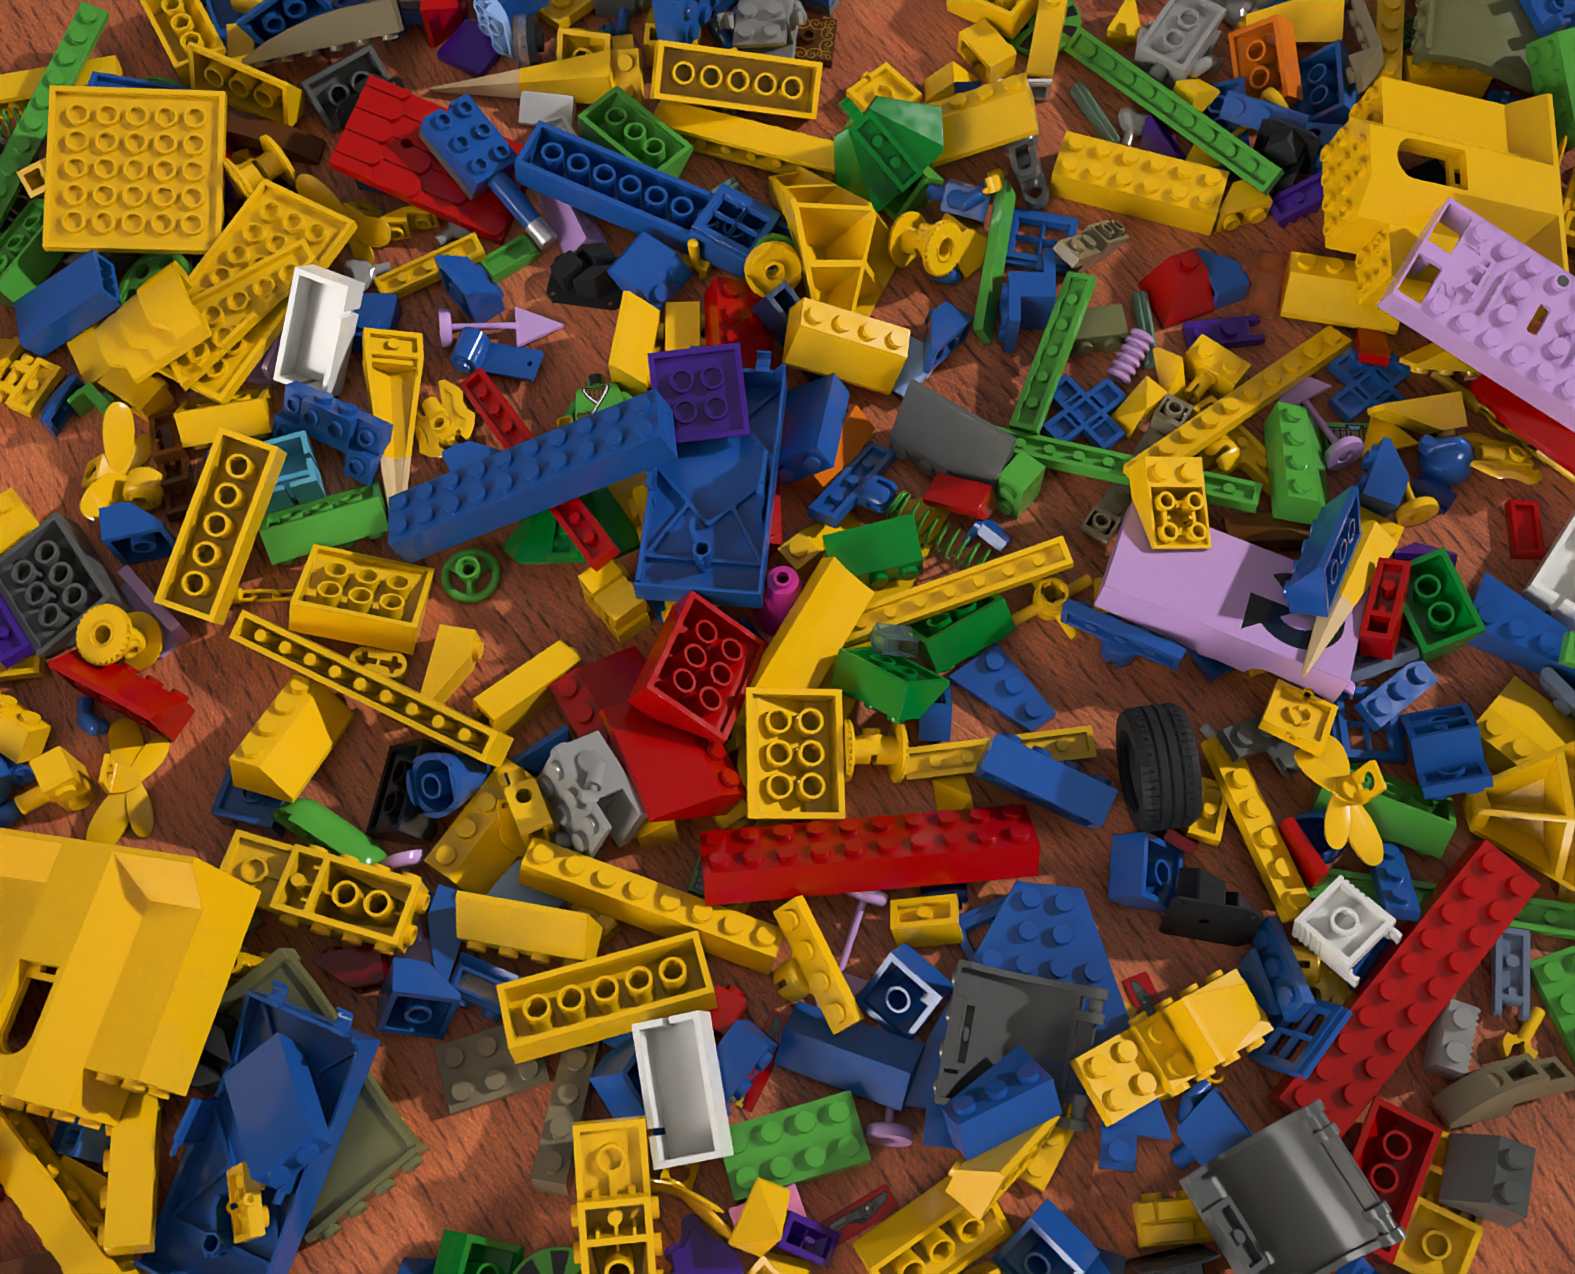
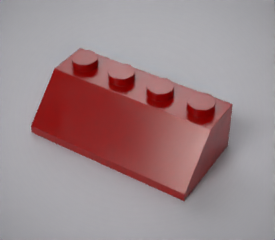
[47,649,195,742]
[1351,1096,1443,1266]

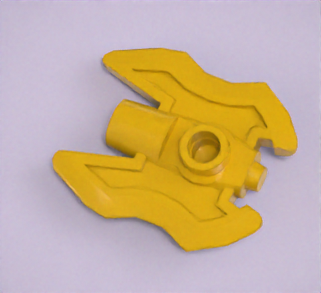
[414,380,476,458]
[1457,432,1542,485]

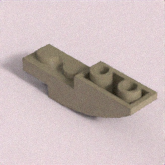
[1052,219,1130,273]
[1429,1053,1575,1129]

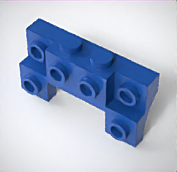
[272,380,393,486]

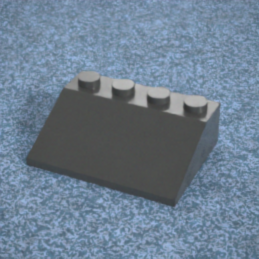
[889,379,1017,495]
[0,511,133,659]

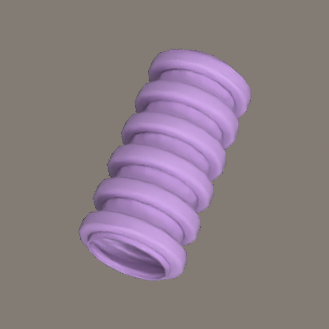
[1107,328,1154,384]

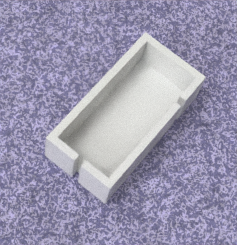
[273,264,365,397]
[1520,509,1575,632]
[631,1010,734,1170]

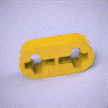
[349,647,410,683]

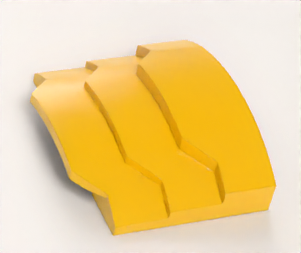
[95,260,212,384]

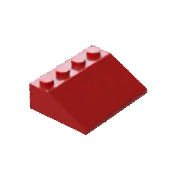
[627,590,767,744]
[548,645,646,777]
[599,701,747,822]

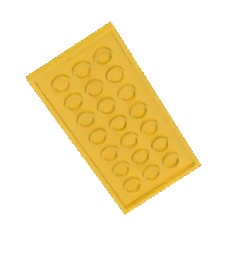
[157,178,358,404]

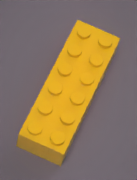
[650,40,823,120]
[1049,131,1229,236]
[153,426,287,625]
[496,930,717,1064]

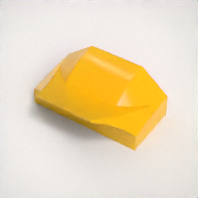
[1177,776,1228,847]

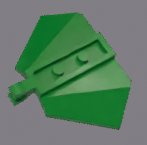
[834,95,944,211]
[501,486,640,564]

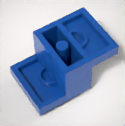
[998,248,1056,353]
[1401,702,1494,800]

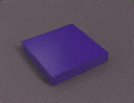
[436,17,502,78]

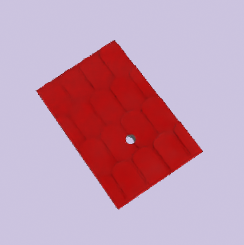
[328,75,527,246]

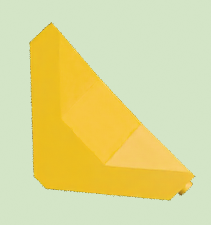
[768,167,898,317]
[1462,741,1575,892]

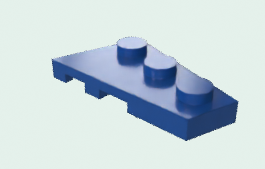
[948,643,1056,733]

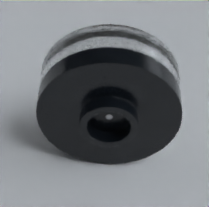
[512,13,545,69]

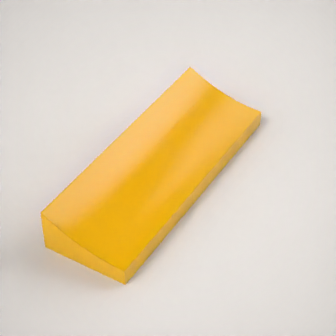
[734,556,875,731]

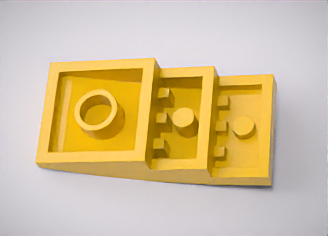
[1392,1131,1485,1274]

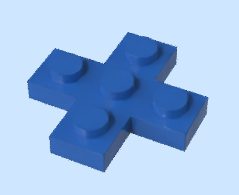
[1327,348,1413,423]
[1041,373,1128,450]

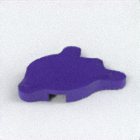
[664,1214,744,1274]

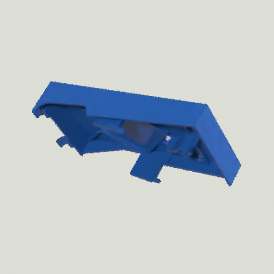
[633,346,787,609]
[133,979,381,1274]

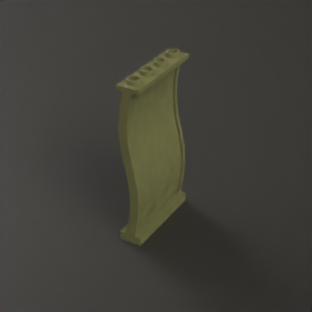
[1411,0,1540,95]
[217,948,430,1243]

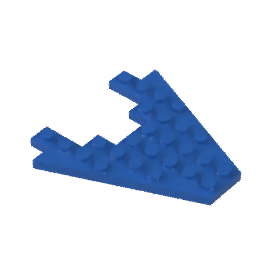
[904,881,1171,1173]

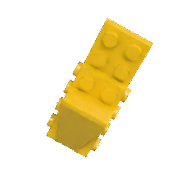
[219,829,430,956]
[1069,969,1274,1127]
[571,1115,664,1274]

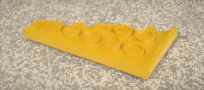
[169,237,320,391]

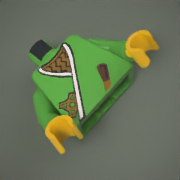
[556,373,632,428]

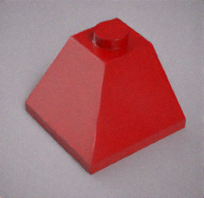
[420,0,469,48]
[1138,248,1215,330]

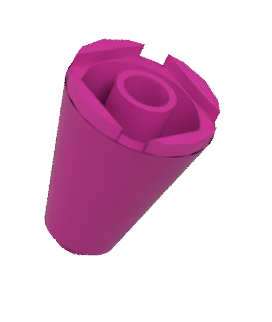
[754,566,805,636]

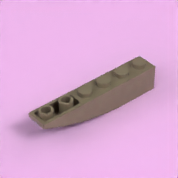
[241,0,404,68]
[530,1040,603,1197]

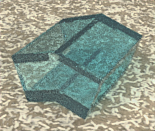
[869,623,920,658]

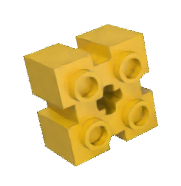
[578,560,651,645]

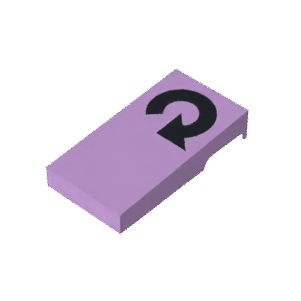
[1094,500,1369,704]

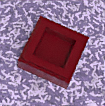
[1163,829,1199,855]

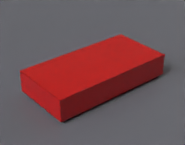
[1354,327,1391,366]
[1504,500,1545,560]
[1278,816,1329,890]

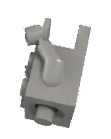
[717,0,807,59]
[1134,0,1227,91]
[536,731,647,858]

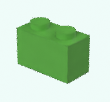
[995,449,1046,519]

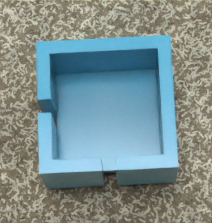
[263,430,326,513]

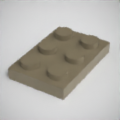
[434,1025,552,1115]

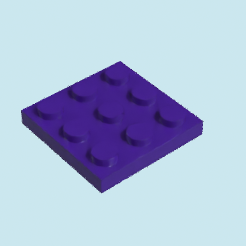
[647,342,751,445]

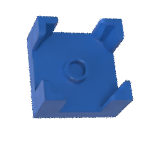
[1519,0,1575,38]
[210,764,286,839]

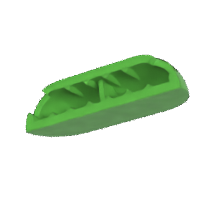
[270,798,387,866]

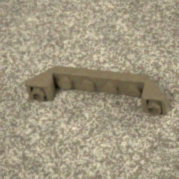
[1344,0,1385,94]
[1079,393,1194,544]

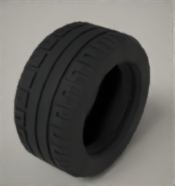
[1116,703,1202,832]

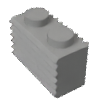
[1422,999,1481,1080]

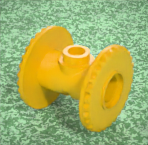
[222,135,297,202]
[887,211,963,277]
[76,604,164,672]
[843,718,909,783]

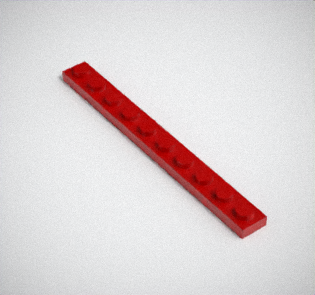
[459,366,620,572]

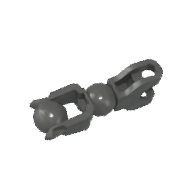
[1004,119,1051,209]

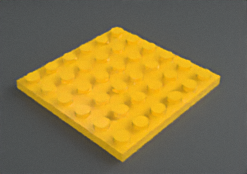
[42,85,227,255]

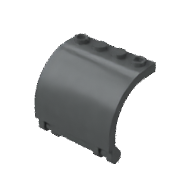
[933,959,1109,1133]
[1179,1098,1408,1274]

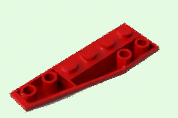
[1467,374,1575,476]

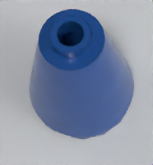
[406,752,495,819]

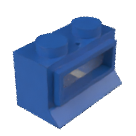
[449,952,522,1023]

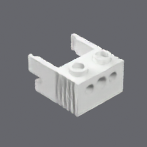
[1292,874,1403,988]

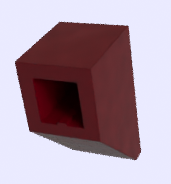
[312,942,389,994]

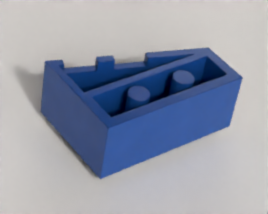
[351,293,403,353]
[941,1045,1062,1161]

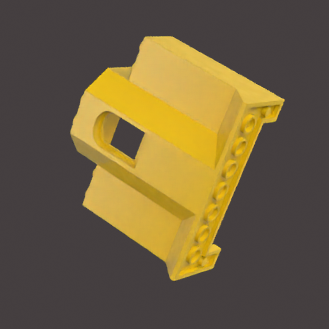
[1320,76,1569,327]
[0,828,261,1130]

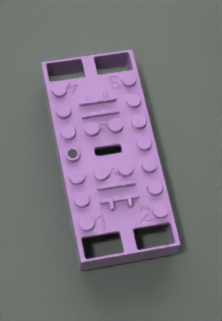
[1377,197,1575,433]

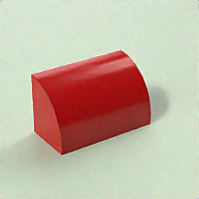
[922,473,997,520]

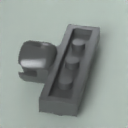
[1216,694,1316,776]

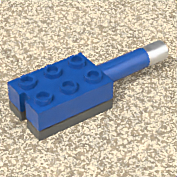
[418,93,557,250]

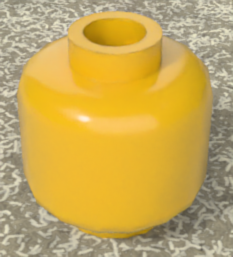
[122,467,164,511]

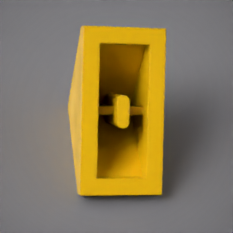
[924,61,978,104]
[1172,79,1220,112]

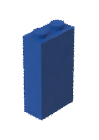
[14,249,122,358]
[777,373,850,485]
[223,1032,333,1189]

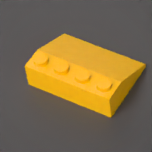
[288,544,435,655]
[1476,675,1575,773]
[745,687,845,823]

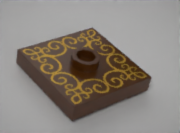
[795,17,837,67]

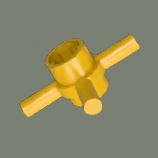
[1011,574,1093,641]

